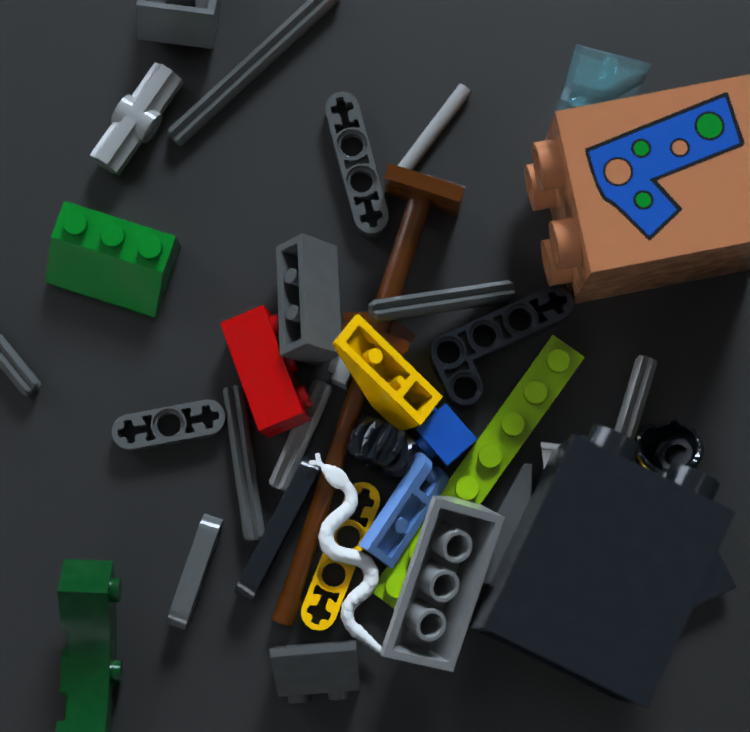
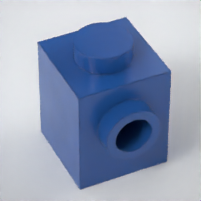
[415,403,477,469]

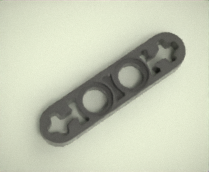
[325,91,389,238]

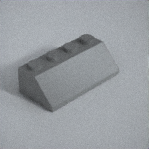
[380,496,505,672]

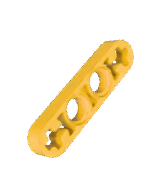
[301,482,380,631]

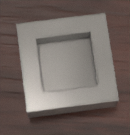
[328,356,352,390]

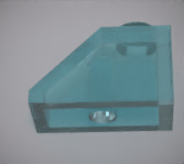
[560,44,651,108]

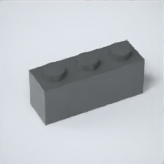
[276,233,341,366]

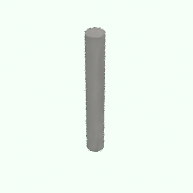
[398,84,471,170]

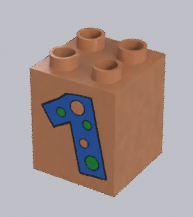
[524,74,750,304]

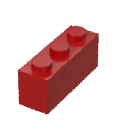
[220,305,313,438]

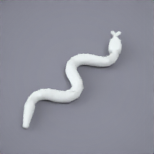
[309,453,382,653]

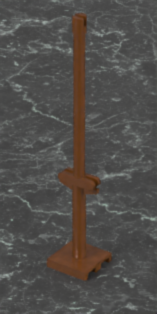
[271,163,465,627]

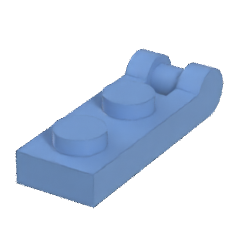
[359,452,449,569]

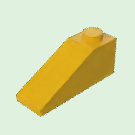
[332,314,443,431]

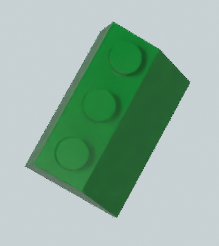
[45,201,181,318]

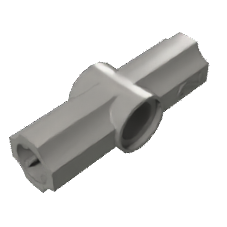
[90,62,183,176]

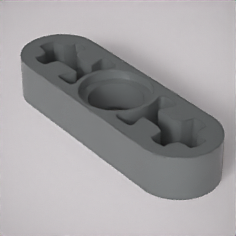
[112,399,227,451]
[167,513,224,631]

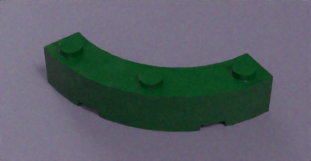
[55,559,123,732]

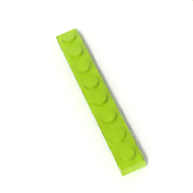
[373,335,585,609]

